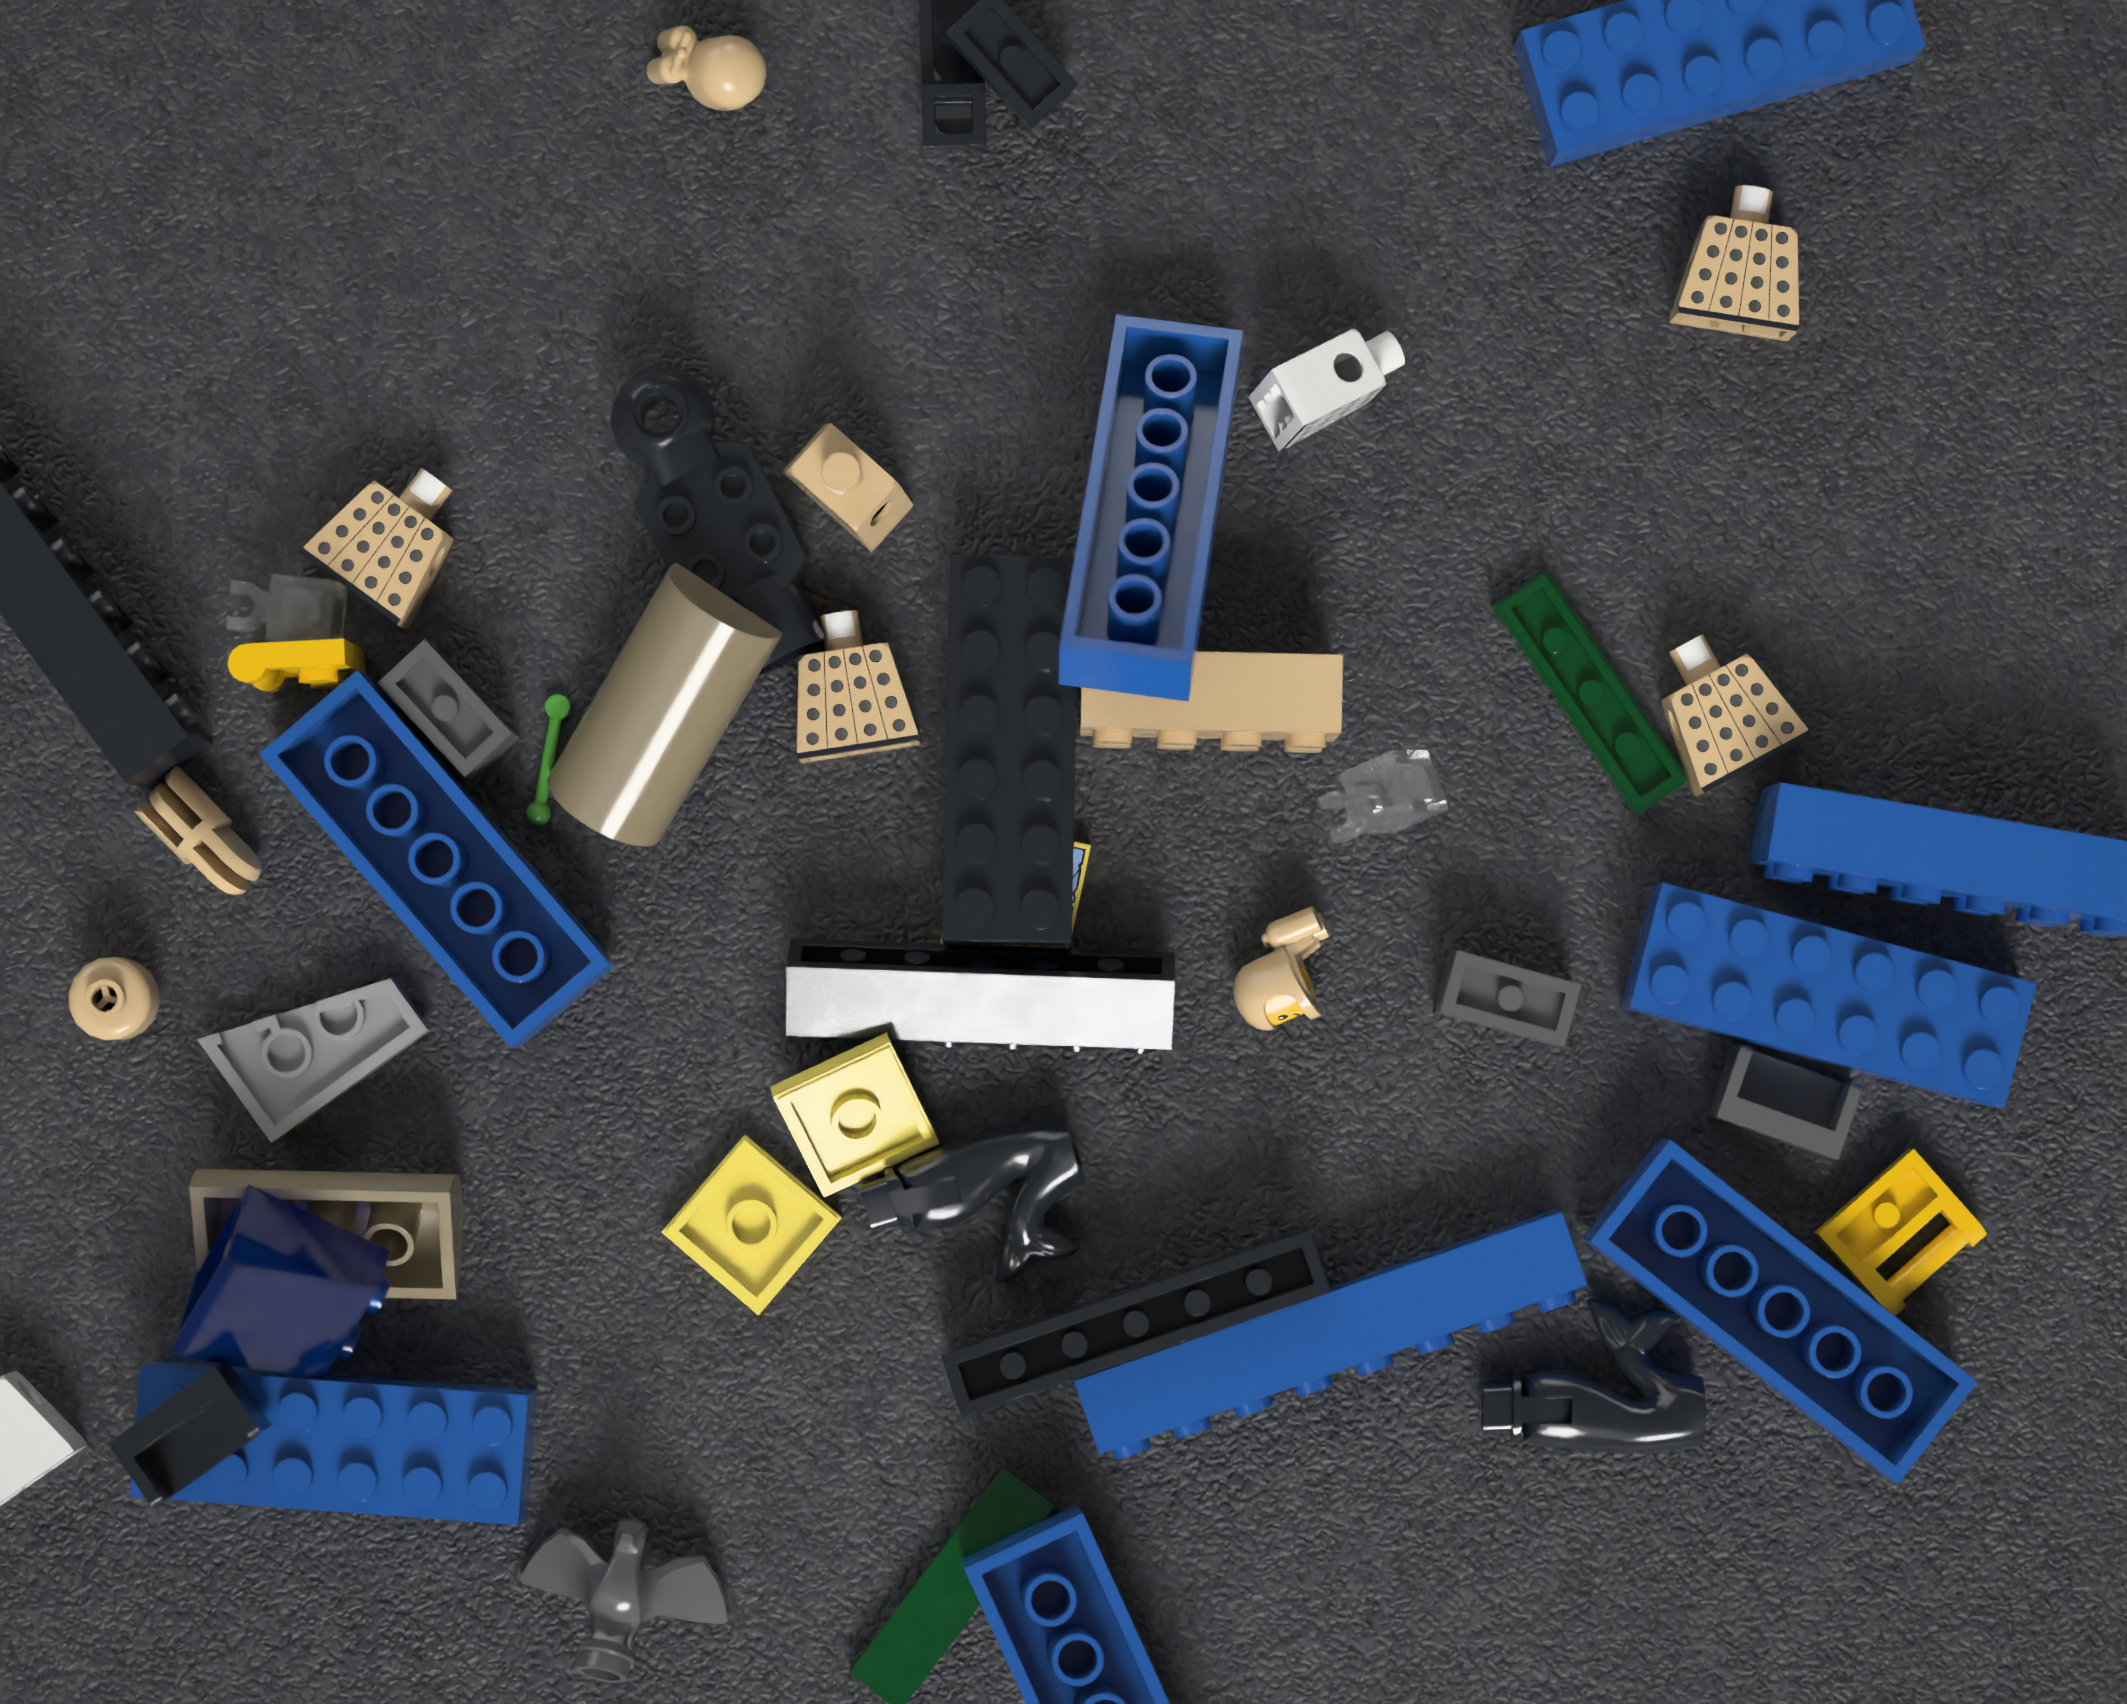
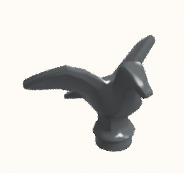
[520,1519,728,1683]

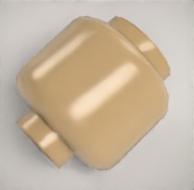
[68,957,160,1040]

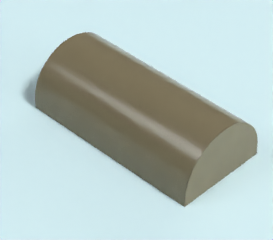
[547,562,783,846]
[189,1168,464,1299]

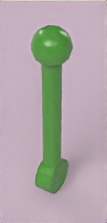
[526,694,571,826]

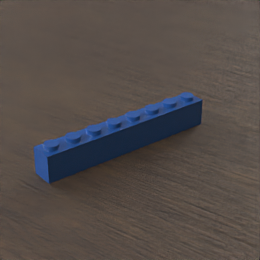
[1074,1209,1587,1460]

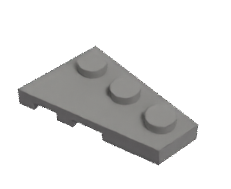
[197,978,431,1143]

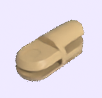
[134,766,262,895]

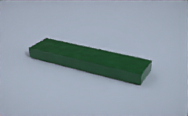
[1491,570,1689,817]
[849,1465,1055,1704]

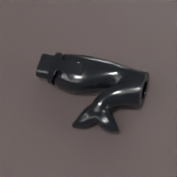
[860,1118,1085,1285]
[1481,1299,1706,1453]

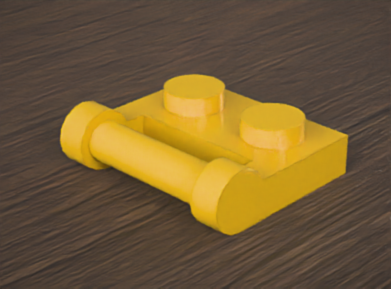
[228,639,366,692]
[1814,1148,1987,1316]

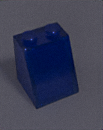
[170,1184,391,1379]

